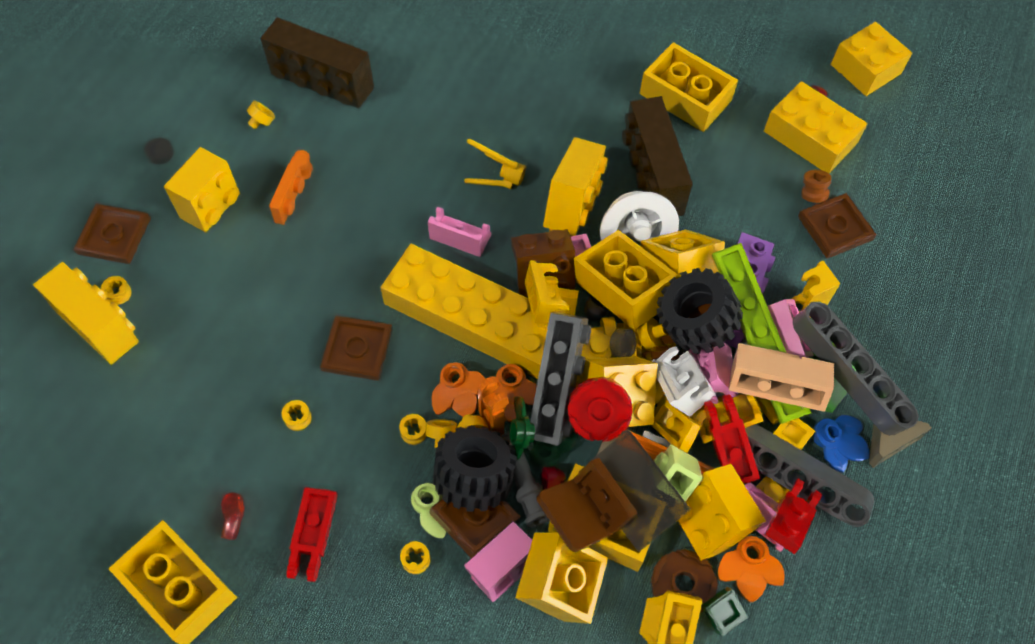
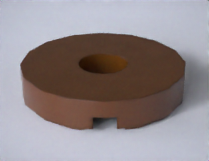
[650,549,718,614]

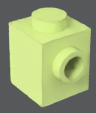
[652,444,703,503]

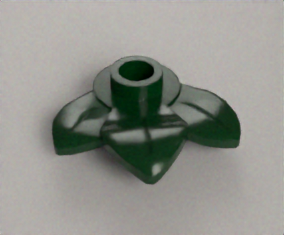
[510,396,535,461]

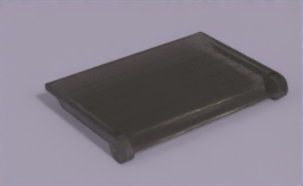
[579,429,691,552]

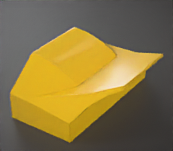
[651,396,707,453]
[639,590,702,644]

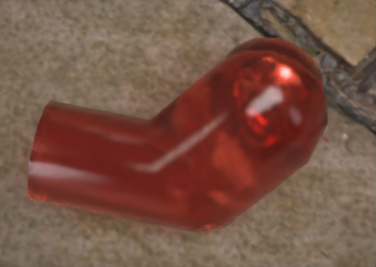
[220,492,245,540]

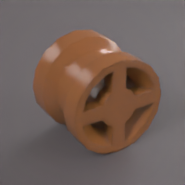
[801,170,832,203]

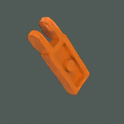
[269,150,313,225]
[478,376,509,436]

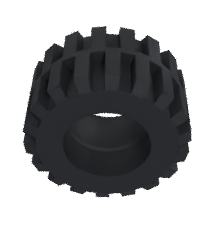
[657,268,743,354]
[433,426,517,512]

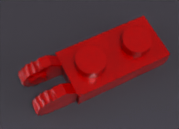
[704,394,760,484]
[765,478,822,554]
[286,487,338,582]

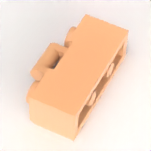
[729,343,834,412]

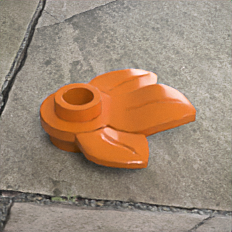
[431,362,486,417]
[493,364,537,422]
[718,536,785,603]

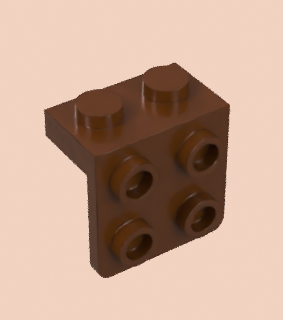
[511,229,575,298]
[536,458,638,553]

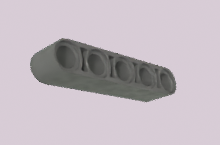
[793,302,919,436]
[745,424,875,527]

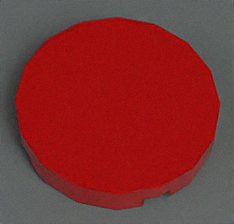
[568,377,633,442]

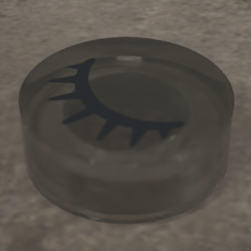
[144,137,174,165]

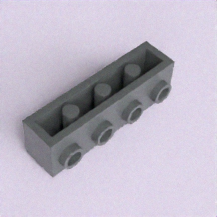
[530,312,591,445]

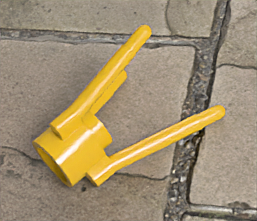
[464,138,526,189]

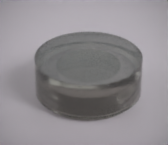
[610,328,636,357]

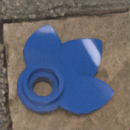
[812,415,870,473]

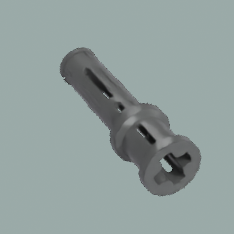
[500,432,550,528]

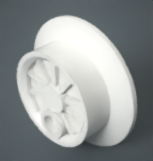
[600,191,679,246]

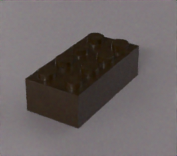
[260,17,374,109]
[622,96,693,217]

